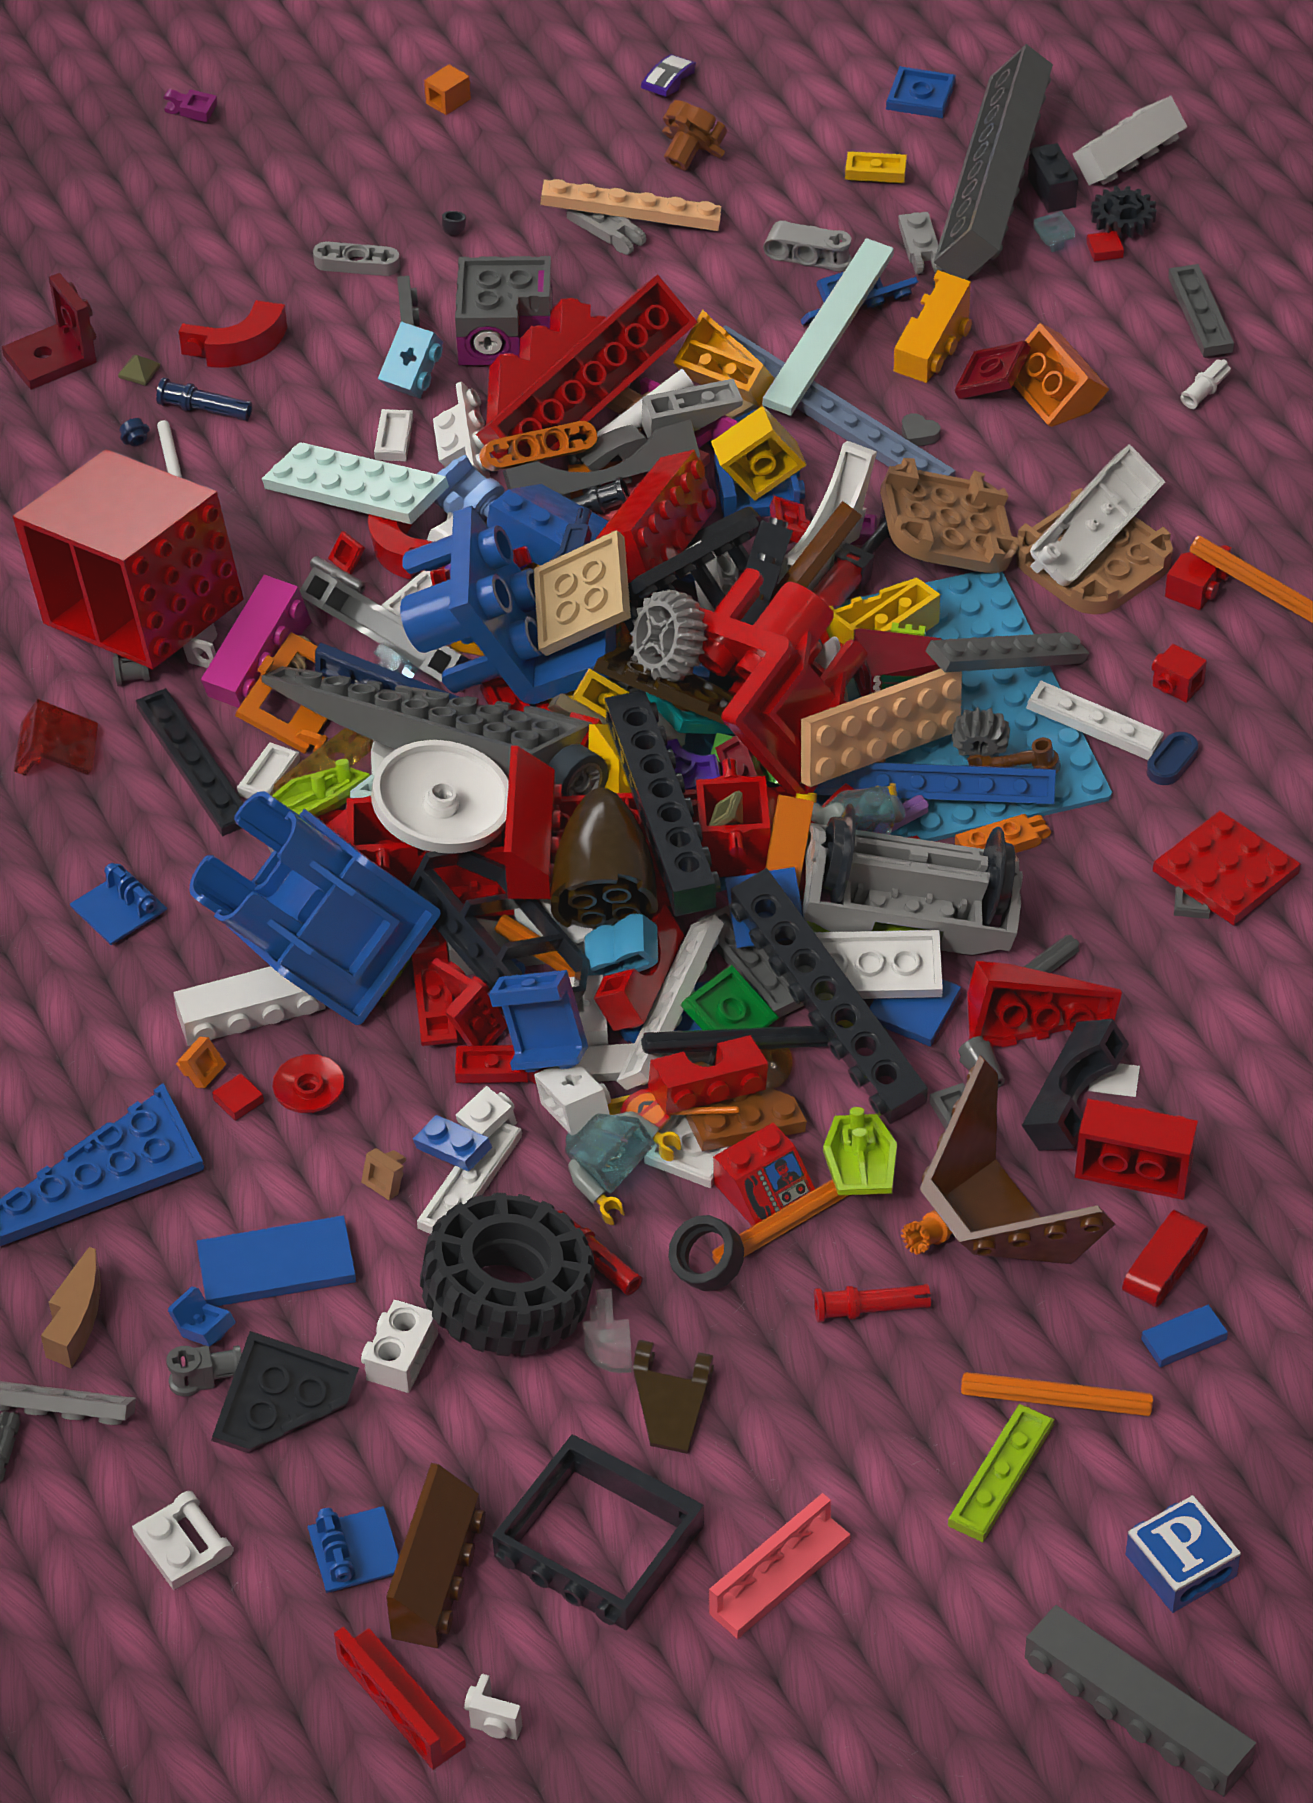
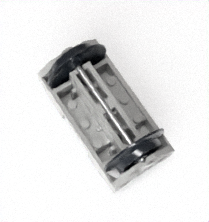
[803,804,1023,955]

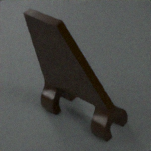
[633,1340,714,1454]

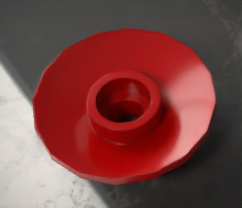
[272,1054,345,1113]

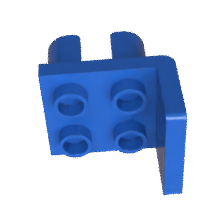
[400,505,616,704]
[189,791,440,1025]

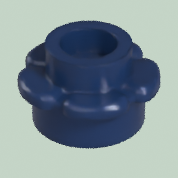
[119,418,150,447]

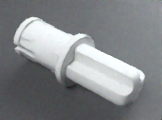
[1180,359,1231,409]

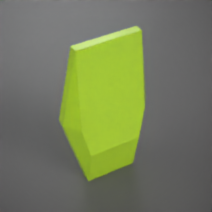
[272,759,370,817]
[823,1107,897,1196]

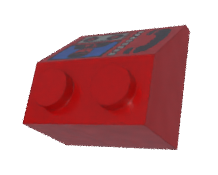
[713,1122,815,1226]

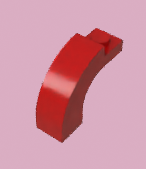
[178,300,288,368]
[368,514,445,579]

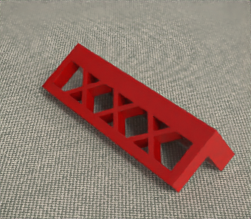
[334,1626,466,1770]

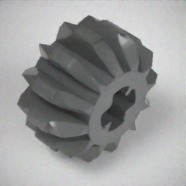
[952,706,1010,758]

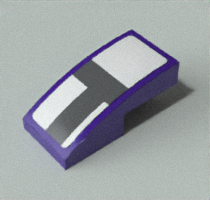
[641,54,696,96]

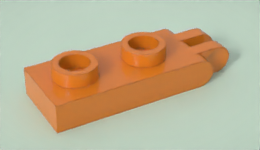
[955,814,1051,853]

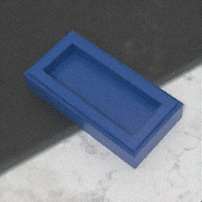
[1141,1304,1228,1368]

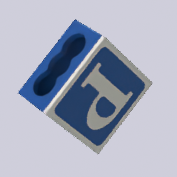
[1125,1495,1241,1613]

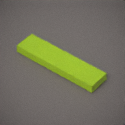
[948,1403,1054,1542]

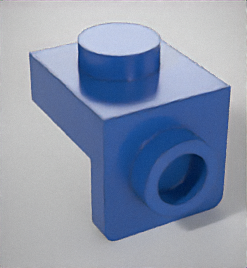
[168,1286,236,1347]

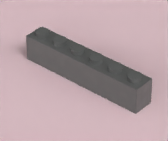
[1024,1605,1256,1797]

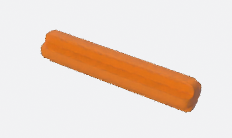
[494,915,575,977]

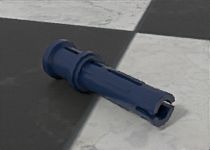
[156,377,253,421]

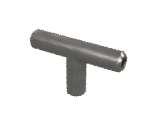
[310,556,366,593]

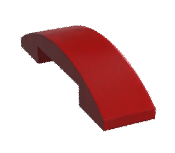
[412,925,457,1046]

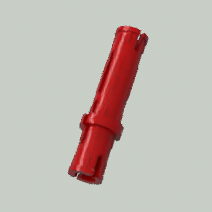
[558,1210,643,1296]

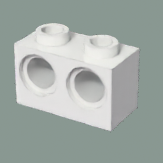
[361,1299,438,1393]

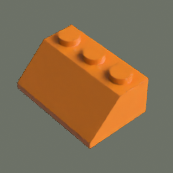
[1013,323,1110,427]

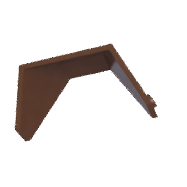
[920,1055,1116,1264]

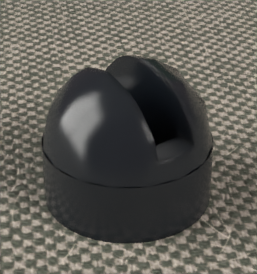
[442,211,466,236]

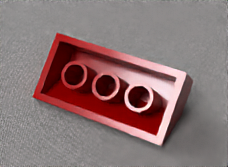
[504,746,562,899]

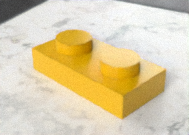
[845,151,907,183]

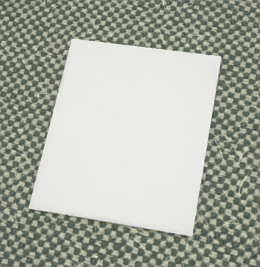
[1089,1063,1140,1097]

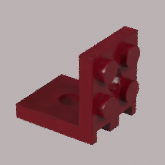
[2,272,97,390]

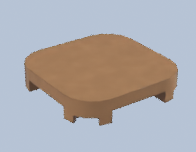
[880,458,1019,573]
[1015,488,1173,615]

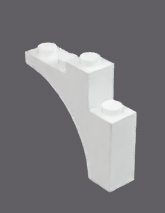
[777,441,877,590]

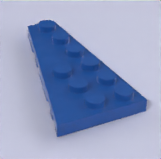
[0,1083,204,1246]

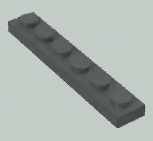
[925,632,1089,672]

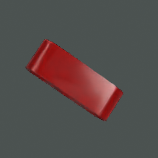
[1122,1210,1209,1308]

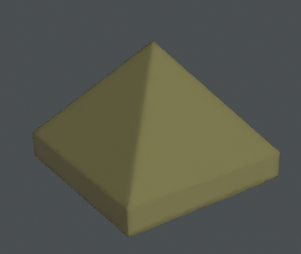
[118,355,160,386]
[709,790,743,826]

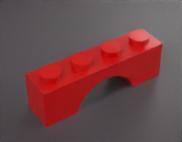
[593,903,684,1031]

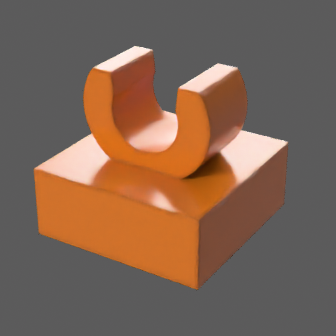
[176,1037,226,1088]

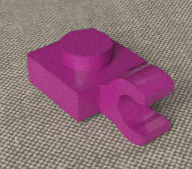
[163,89,218,122]

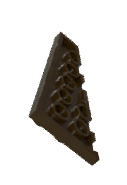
[593,641,735,726]

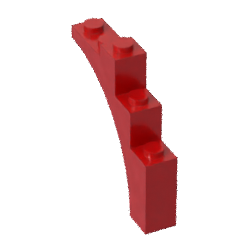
[486,298,606,424]

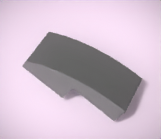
[576,425,647,472]

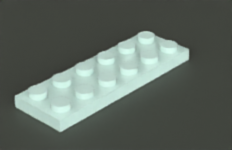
[262,442,449,524]

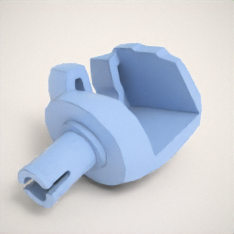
[434,455,505,521]

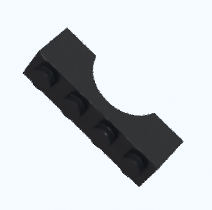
[1022,1019,1129,1151]

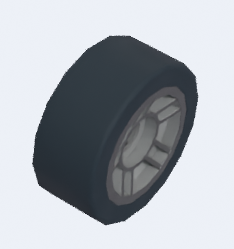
[549,744,608,796]

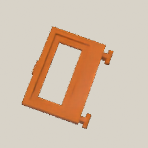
[235,632,328,754]

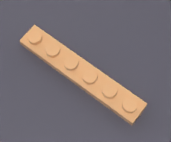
[540,179,721,231]

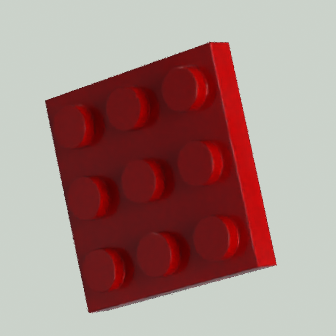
[1152,810,1301,926]

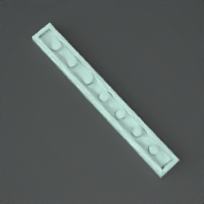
[762,238,894,416]

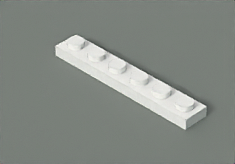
[617,915,724,1090]

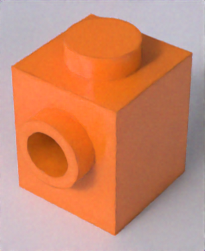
[424,64,471,115]

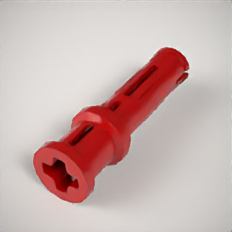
[814,1284,931,1323]

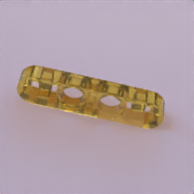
[273,727,374,794]

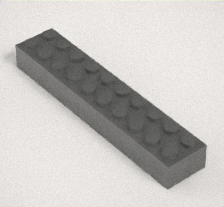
[934,44,1053,280]

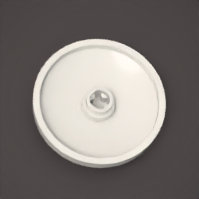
[371,740,509,853]

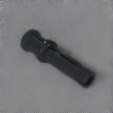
[571,477,630,514]

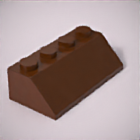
[386,1463,486,1649]

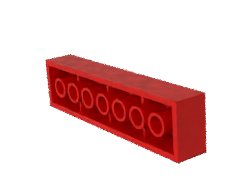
[475,274,698,470]

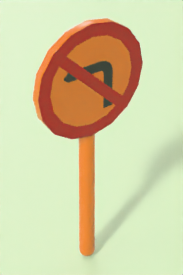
[620,1088,740,1134]

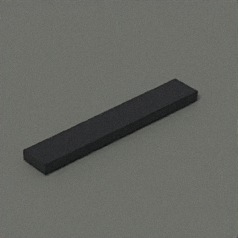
[136,688,243,837]

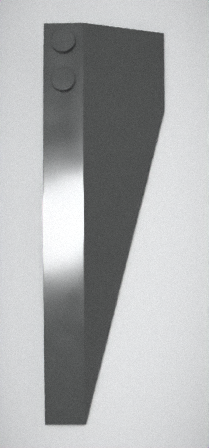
[262,666,593,781]

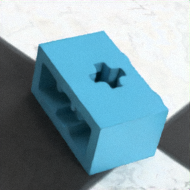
[378,322,443,399]

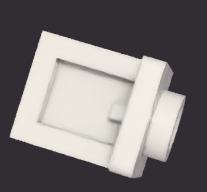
[456,1086,517,1137]
[464,1674,522,1740]

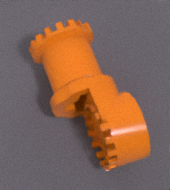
[901,1210,952,1255]

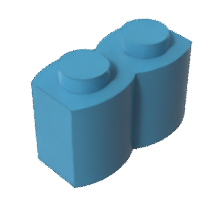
[584,914,658,977]

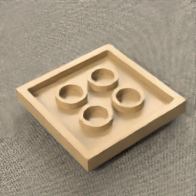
[534,530,631,656]

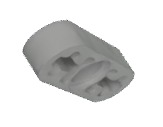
[313,242,400,276]

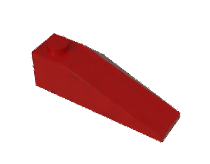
[968,961,1122,1047]

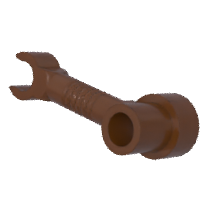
[967,737,1061,774]

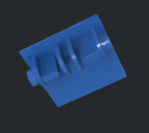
[70,863,167,945]
[307,1506,399,1593]

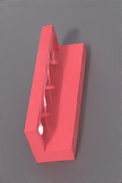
[709,1493,850,1639]

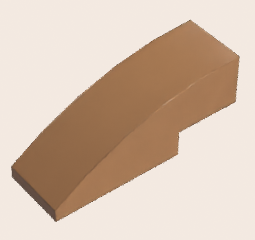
[41,1247,101,1369]

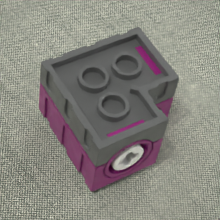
[455,256,553,365]

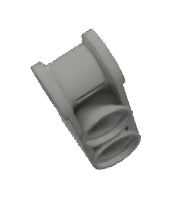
[763,221,852,271]

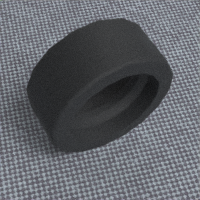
[668,1215,744,1291]

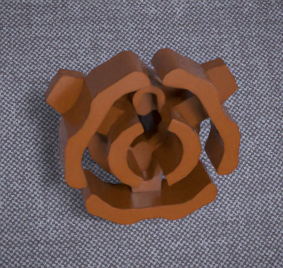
[662,100,728,170]

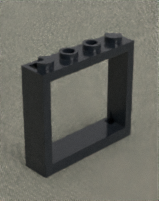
[492,1434,704,1631]

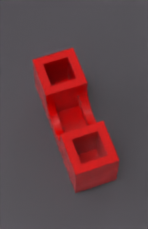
[648,1035,768,1115]

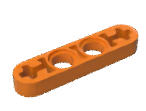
[479,421,597,471]

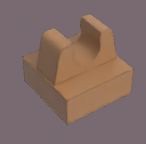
[361,1148,406,1200]

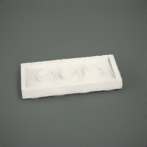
[798,930,942,1000]

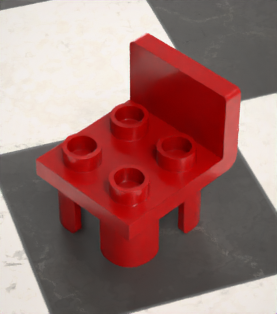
[698,568,868,796]

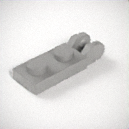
[567,209,647,255]
[898,212,942,274]

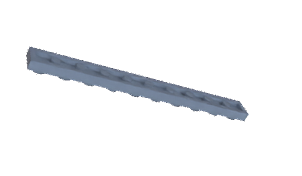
[723,325,955,477]

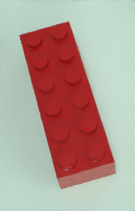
[596,449,716,583]

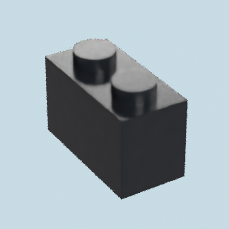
[1028,143,1078,213]

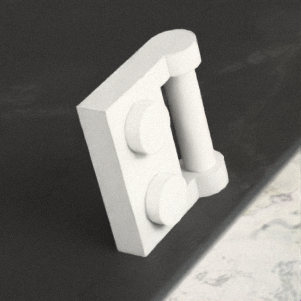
[132,1491,234,1590]

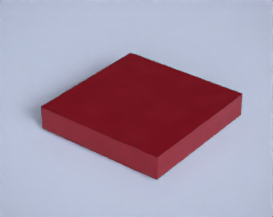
[954,340,1031,399]

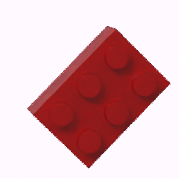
[1075,1098,1198,1200]

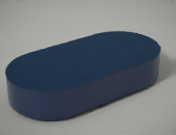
[1146,732,1198,785]

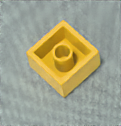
[711,406,806,501]

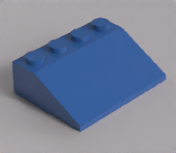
[487,484,609,566]

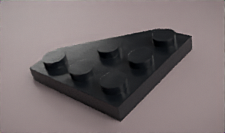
[211,1331,359,1453]

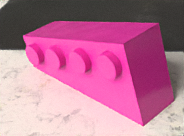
[201,574,312,708]

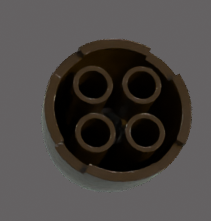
[551,787,658,931]

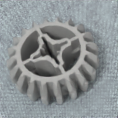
[629,590,708,682]

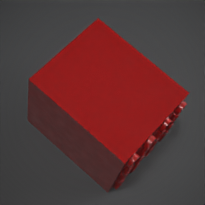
[12,449,244,669]

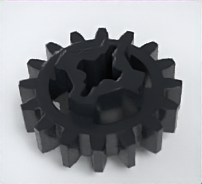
[1091,186,1157,238]

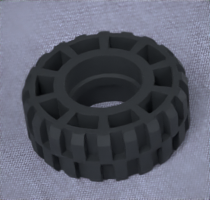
[420,1193,595,1356]

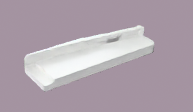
[1030,444,1165,586]

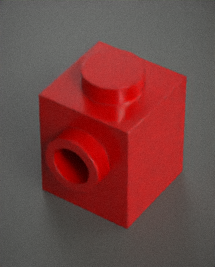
[1151,643,1207,703]

